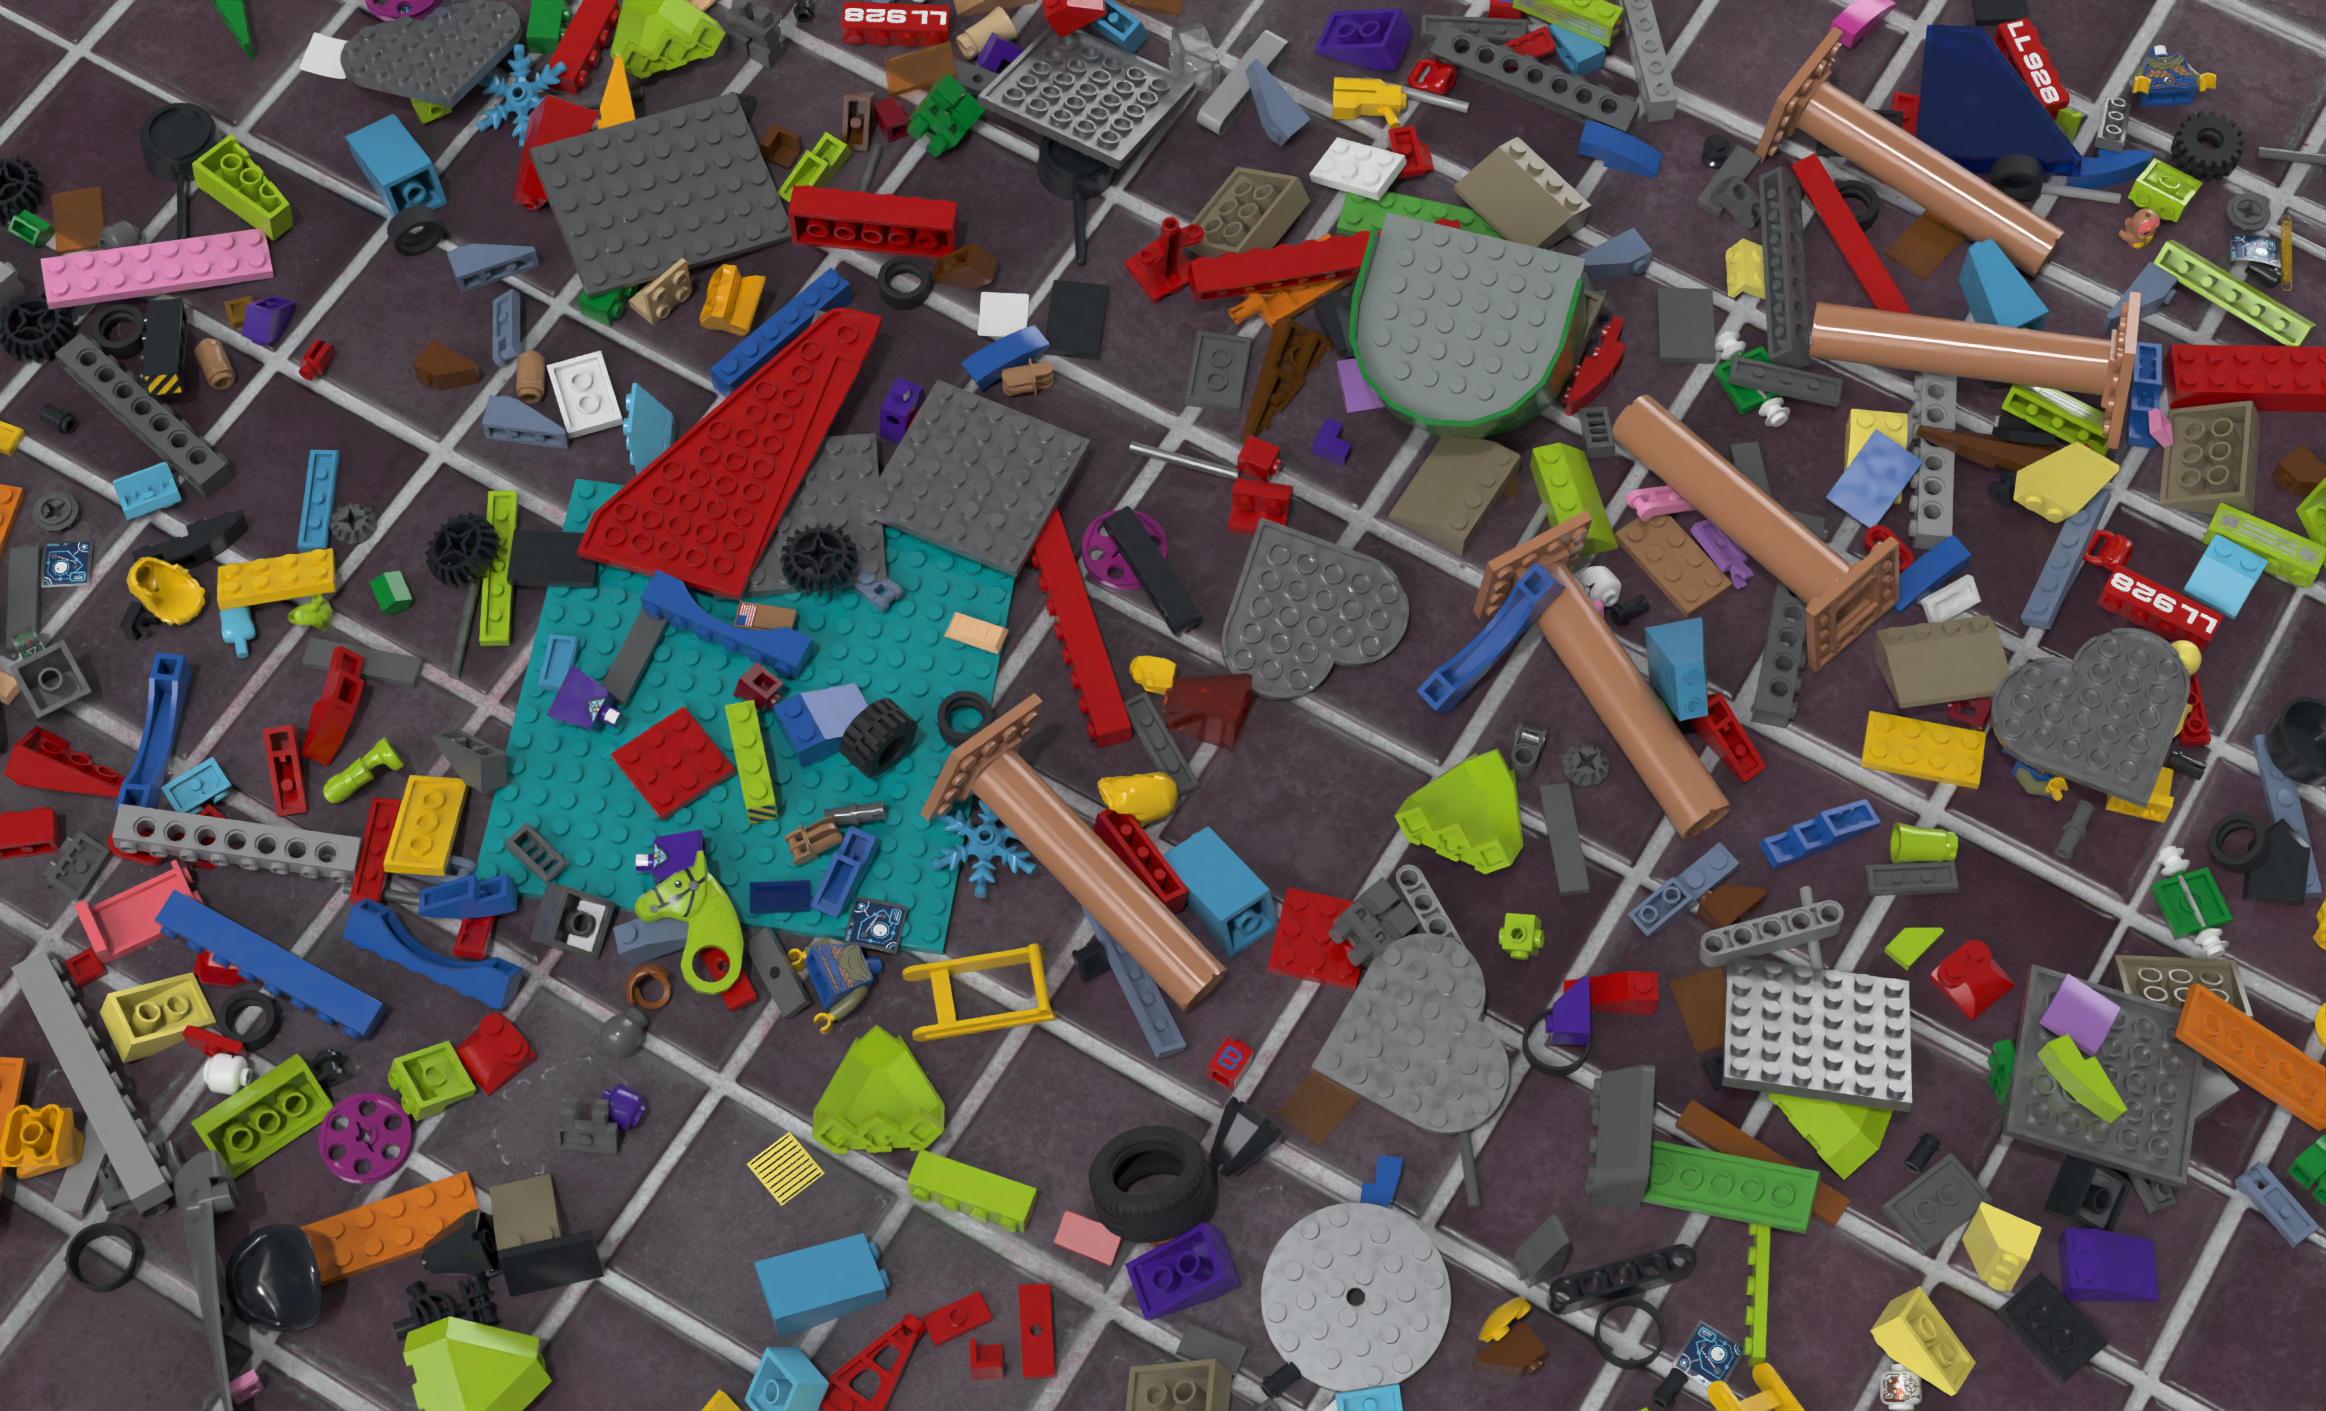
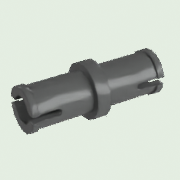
[2054,800,2096,860]
[824,801,886,826]

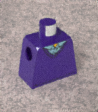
[880,378,926,444]
[546,665,623,733]
[636,830,706,887]

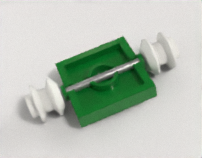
[1713,331,1790,427]
[2150,846,2232,959]

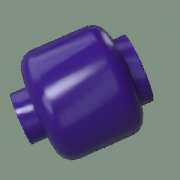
[601,1084,646,1130]

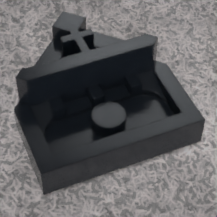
[1992,415,2056,446]

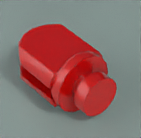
[298,338,335,381]

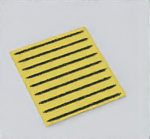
[747,1131,825,1206]

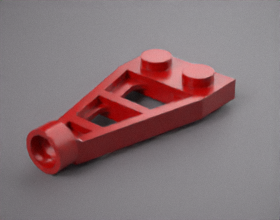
[819,1313,927,1411]

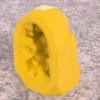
[1129,656,1176,696]

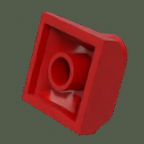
[1929,939,2015,1022]
[454,1013,538,1097]

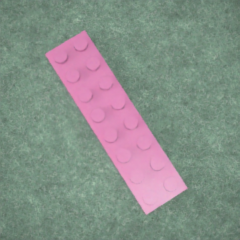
[40,229,274,309]

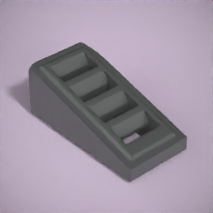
[1578,406,1616,459]
[504,822,569,885]

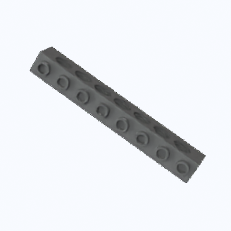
[1430,24,1639,134]
[1759,166,1811,369]
[55,333,232,499]
[1751,511,1828,728]

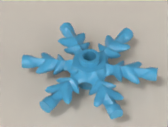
[476,44,568,149]
[931,800,1038,898]

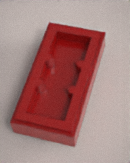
[1502,26,1557,72]
[453,915,497,959]
[182,1025,249,1060]
[922,1291,993,1348]

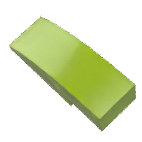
[777,132,853,203]
[2037,1034,2128,1124]

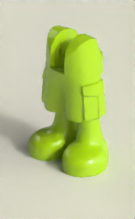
[323,737,405,803]

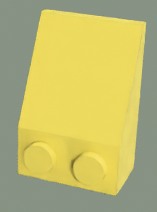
[1844,409,1908,504]
[2013,442,2120,524]
[100,972,216,1063]
[1870,1286,1976,1396]

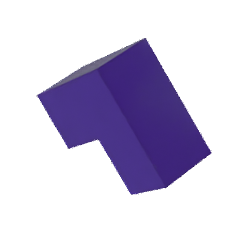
[976,32,1024,72]
[1312,417,1352,466]

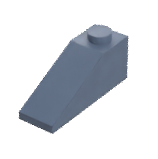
[1245,58,1310,147]
[1577,228,1652,280]
[447,243,539,293]
[2100,262,2178,334]
[482,395,570,449]
[613,918,689,966]

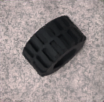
[839,698,918,778]

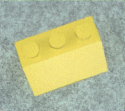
[1962,1202,2042,1292]

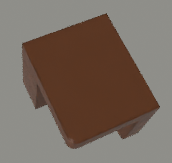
[759,123,803,170]

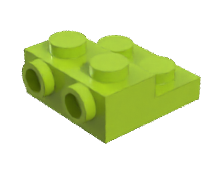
[2128,158,2203,223]
[388,1040,476,1121]

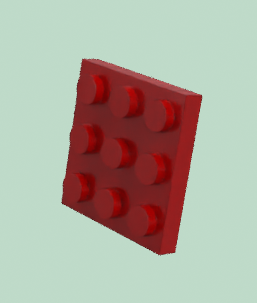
[611,706,735,822]
[1267,887,1362,991]

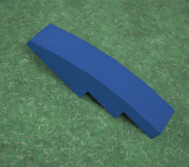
[2126,341,2162,449]
[1759,799,1881,869]

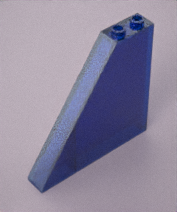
[1916,24,2082,177]

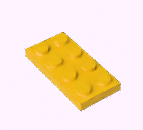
[217,548,336,610]
[1860,711,1986,789]
[383,775,469,876]

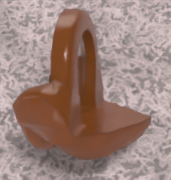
[624,963,671,1009]

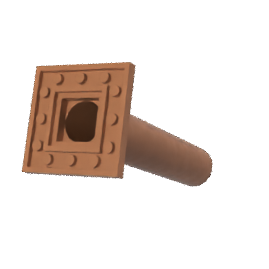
[1755,26,2065,278]
[1809,291,2141,449]
[1612,395,1899,673]
[1473,510,1732,840]
[920,693,1228,1012]

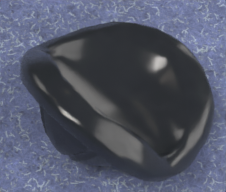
[225,1224,322,1332]

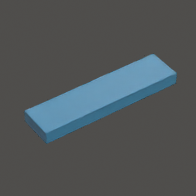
[297,450,340,553]

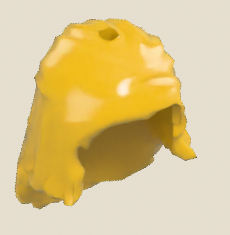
[127,557,206,626]
[1097,772,1179,827]

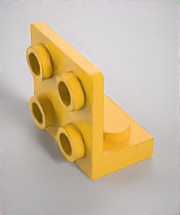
[2105,767,2174,823]

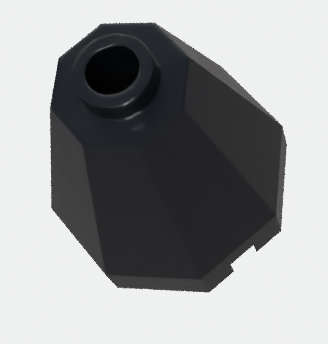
[1314,289,1356,360]
[1209,1096,1285,1177]
[421,1209,501,1277]

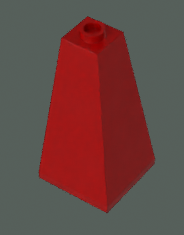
[513,95,598,210]

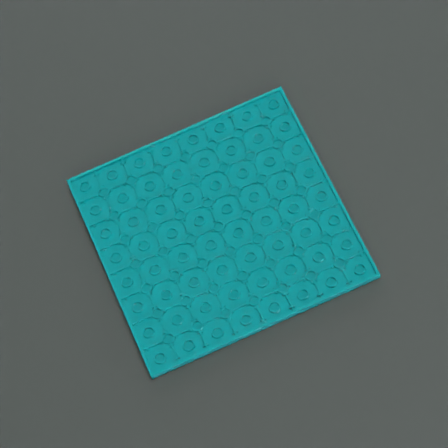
[474,479,1016,955]

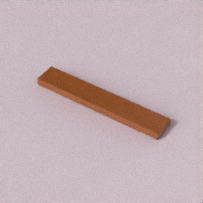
[1675,1099,1851,1228]

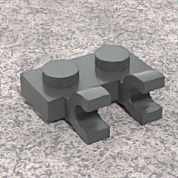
[554,1097,619,1154]

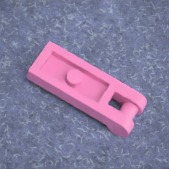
[1625,485,1696,521]

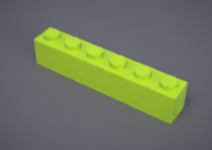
[2153,240,2316,346]

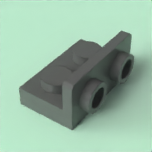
[42,831,110,901]

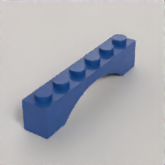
[710,268,852,398]
[1417,563,1566,714]
[640,570,814,679]
[115,652,192,813]
[343,898,524,1009]

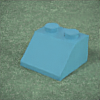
[2183,534,2268,620]
[744,1347,829,1411]

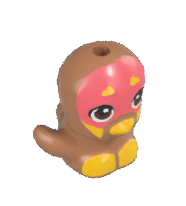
[2119,208,2160,249]

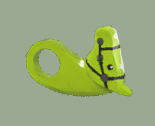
[635,850,744,996]

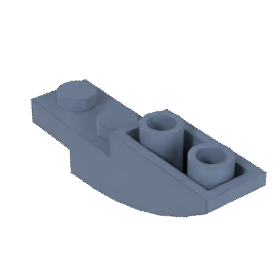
[1628,842,1740,938]

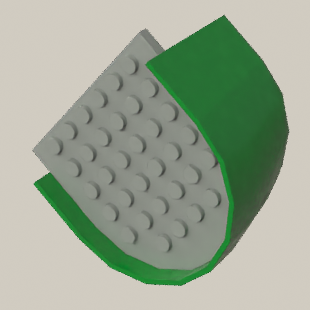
[1349,212,1587,439]

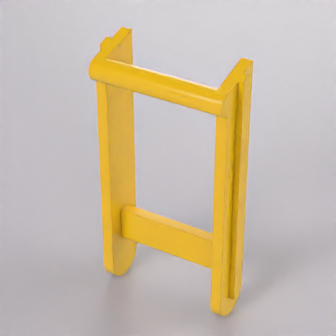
[902,944,1058,1042]
[1707,1362,1805,1411]

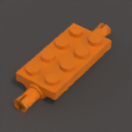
[1228,229,1366,330]

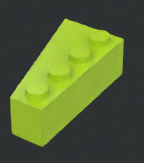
[192,133,293,241]

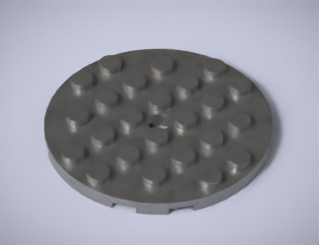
[1261,1202,1451,1392]

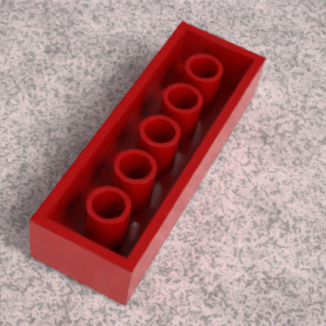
[788,185,959,259]
[2163,344,2326,412]

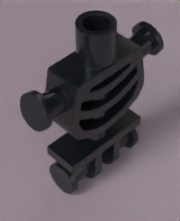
[393,1275,500,1341]

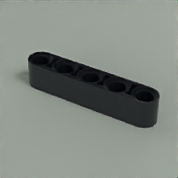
[1102,506,1202,636]
[1546,1243,1696,1315]

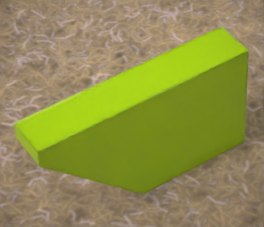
[2054,108,2083,147]
[1884,928,1944,971]

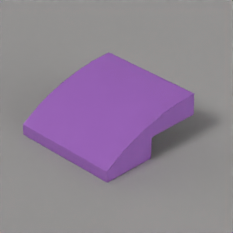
[1336,358,1387,414]
[2039,973,2121,1057]

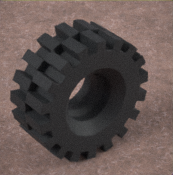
[2170,111,2245,182]

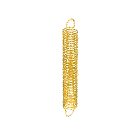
[2281,215,2292,291]

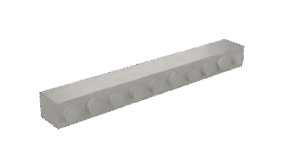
[11,950,174,1214]

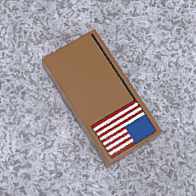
[733,601,797,630]

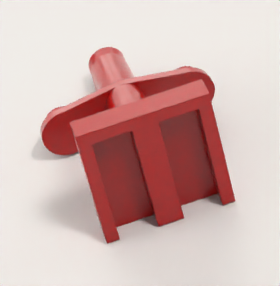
[1125,217,1205,306]

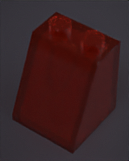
[1163,673,1253,751]

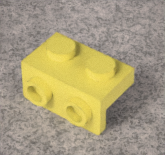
[1725,239,1765,299]

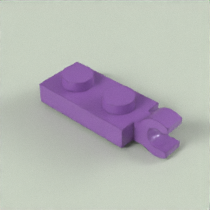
[1690,519,1754,589]

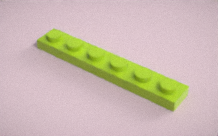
[479,490,519,646]
[1743,1223,1771,1367]

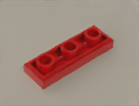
[2178,672,2211,747]
[699,947,757,1013]
[1018,1283,1055,1380]

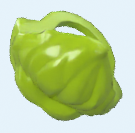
[287,594,332,631]

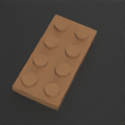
[1615,514,1733,619]

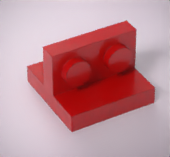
[1228,478,1293,535]

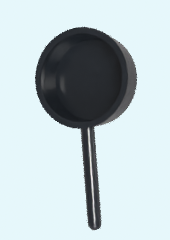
[140,103,223,240]
[1037,136,1117,266]
[2266,696,2326,785]

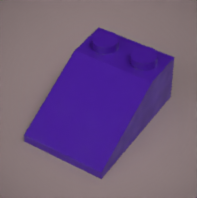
[1315,8,1413,70]
[1125,1222,1241,1321]
[2058,1228,2159,1302]

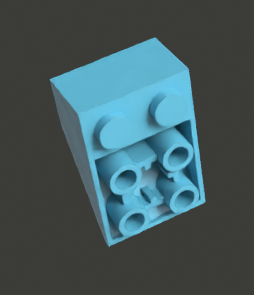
[623,383,676,475]

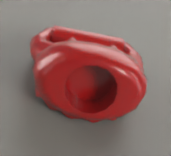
[1407,59,1457,96]
[2083,530,2134,571]

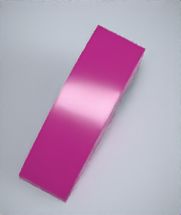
[1830,0,1896,49]

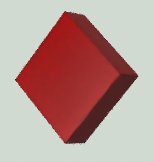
[64,947,107,989]

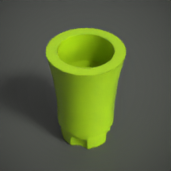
[1890,822,1958,863]

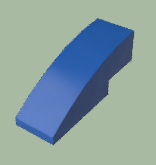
[1578,120,1662,179]
[2066,149,2153,189]
[961,325,1051,391]
[1893,535,1971,614]
[810,826,881,919]
[418,873,518,919]
[1360,1155,1403,1209]

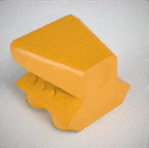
[700,264,766,336]
[0,1104,85,1179]

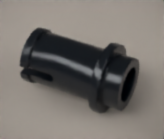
[793,0,814,22]
[2245,261,2283,288]
[38,404,76,433]
[1611,594,1649,624]
[2166,749,2207,780]
[1904,1133,1940,1174]
[1260,1361,1301,1399]
[1651,1368,1689,1410]

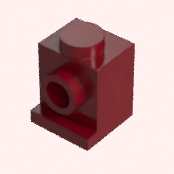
[873,96,912,143]
[733,662,784,713]
[1946,697,1992,732]

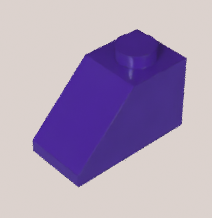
[242,295,297,345]
[1545,976,1591,1045]

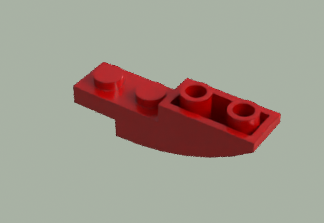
[1563,316,1626,416]
[301,646,365,767]

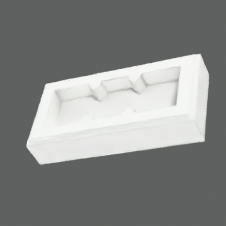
[1921,574,1981,623]

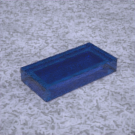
[750,880,811,914]

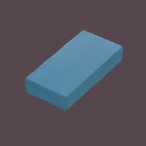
[537,634,579,691]

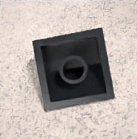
[2044,1154,2133,1232]

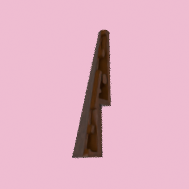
[1239,318,1333,444]
[1916,425,2060,473]

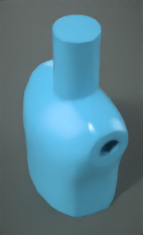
[219,606,256,659]

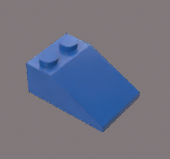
[773,683,868,768]

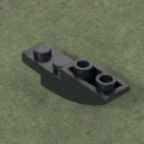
[132,510,249,570]

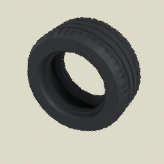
[1088,1125,1213,1243]

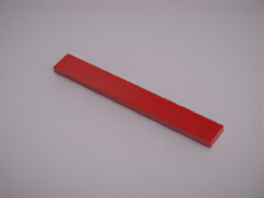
[1791,153,1913,314]

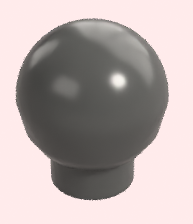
[600,1008,648,1057]

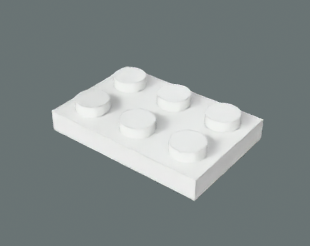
[1309,137,1407,200]
[547,351,623,439]

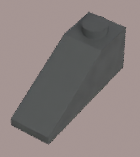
[432,728,507,794]
[1512,1214,1570,1288]

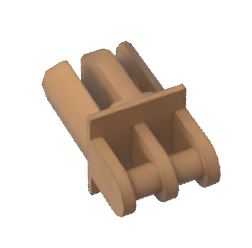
[1002,358,1054,397]
[784,814,844,865]

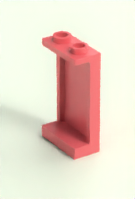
[74,860,205,965]

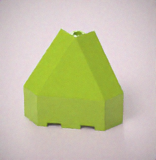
[610,0,726,79]
[1394,748,1524,874]
[812,1024,945,1154]
[1765,1092,1893,1180]
[403,1316,552,1411]

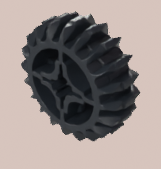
[0,154,43,225]
[0,292,74,364]
[425,512,502,589]
[780,522,859,599]

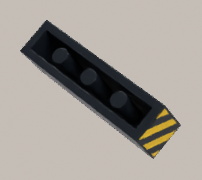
[139,298,188,397]

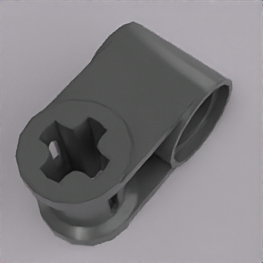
[1509,721,1548,780]

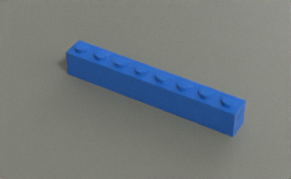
[155,889,388,1041]

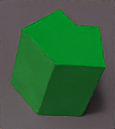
[8,209,55,246]
[370,571,412,616]

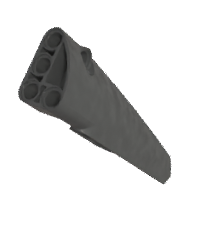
[173,1150,239,1411]

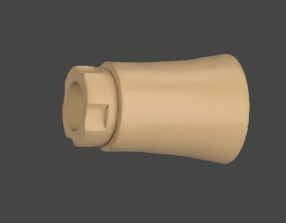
[956,6,1017,60]

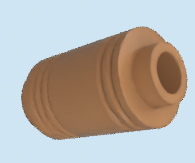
[194,338,235,390]
[516,350,546,404]

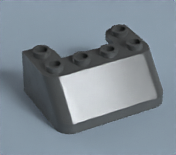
[1584,1064,1655,1211]

